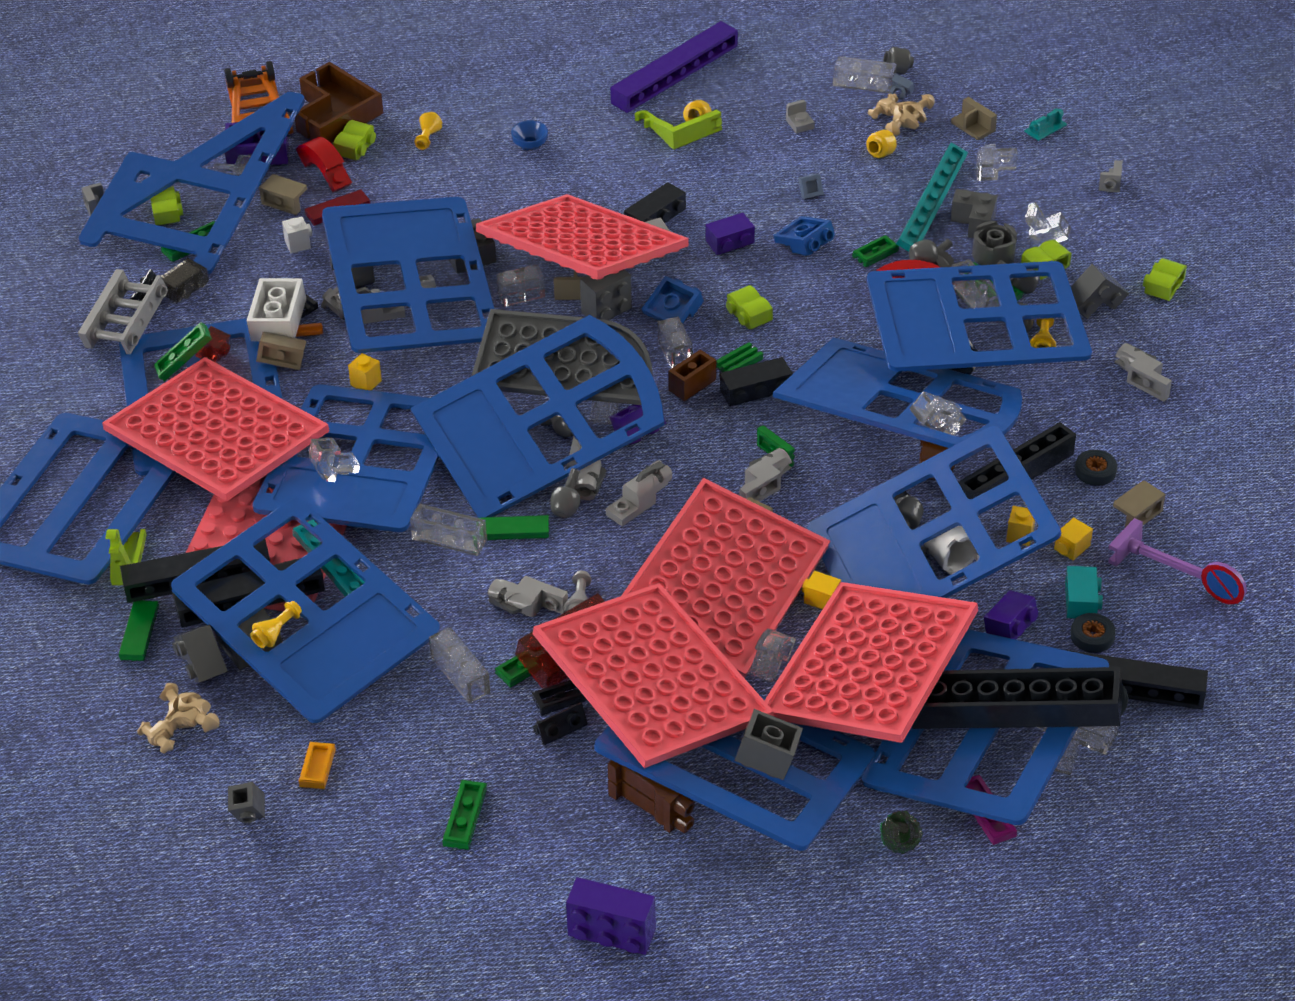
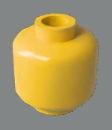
[683,100,711,122]
[866,129,897,158]

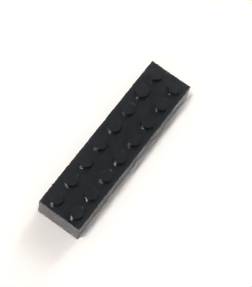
[912,667,1123,729]

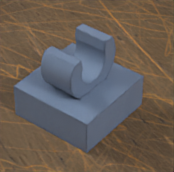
[890,73,914,100]
[798,173,824,199]

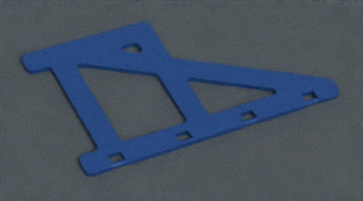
[78,92,305,275]

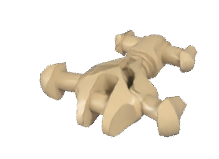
[868,93,935,137]
[137,683,220,754]

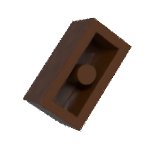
[668,350,716,401]

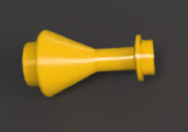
[414,112,442,150]
[1030,318,1056,348]
[250,601,302,648]

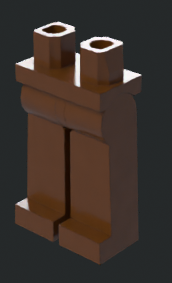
[608,760,695,834]

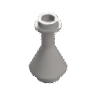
[564,570,592,615]

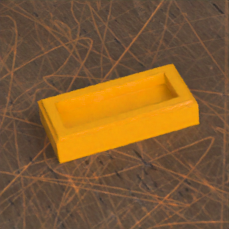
[299,742,336,789]

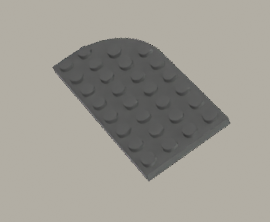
[472,309,653,405]

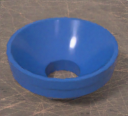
[511,120,548,151]

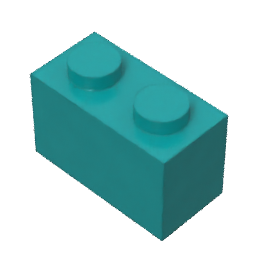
[1065,566,1103,618]

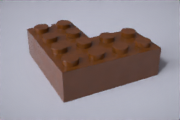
[295,61,383,143]

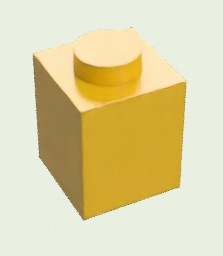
[348,353,382,390]
[1006,505,1035,546]
[1054,517,1093,561]
[802,571,841,610]

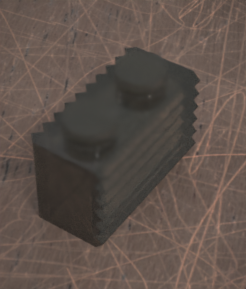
[161,257,209,304]

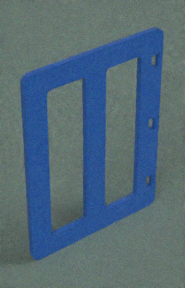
[119,318,282,476]
[0,413,176,585]
[861,629,1109,825]
[594,694,875,851]

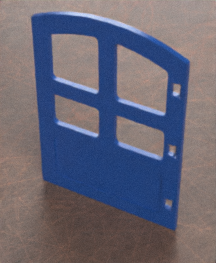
[410,315,665,518]
[773,337,1022,448]

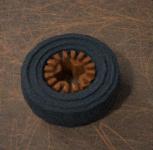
[1075,449,1118,486]
[1071,613,1115,653]

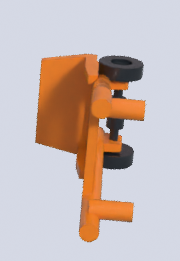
[224,61,294,134]

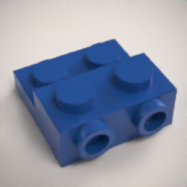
[773,216,835,256]
[641,276,704,330]

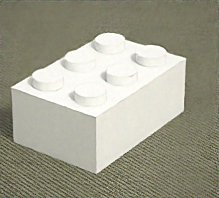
[247,278,306,341]

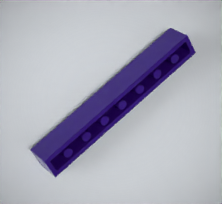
[610,21,738,113]

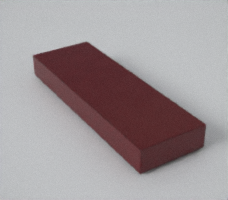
[305,189,370,226]

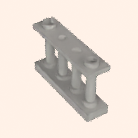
[78,269,168,355]

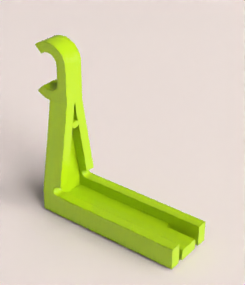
[634,109,722,150]
[105,529,147,585]

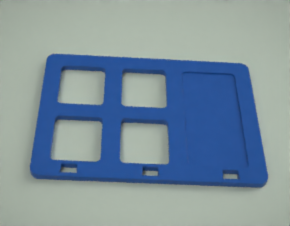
[322,197,494,353]
[866,261,1092,372]
[252,384,439,532]
[807,426,1061,598]
[171,498,440,723]

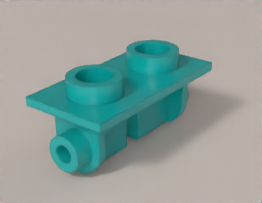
[1024,108,1067,141]

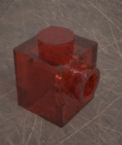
[195,326,231,363]

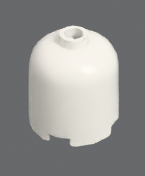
[924,517,979,575]

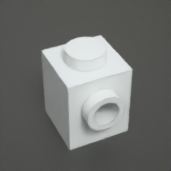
[282,217,312,253]

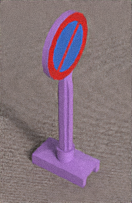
[1108,518,1247,605]

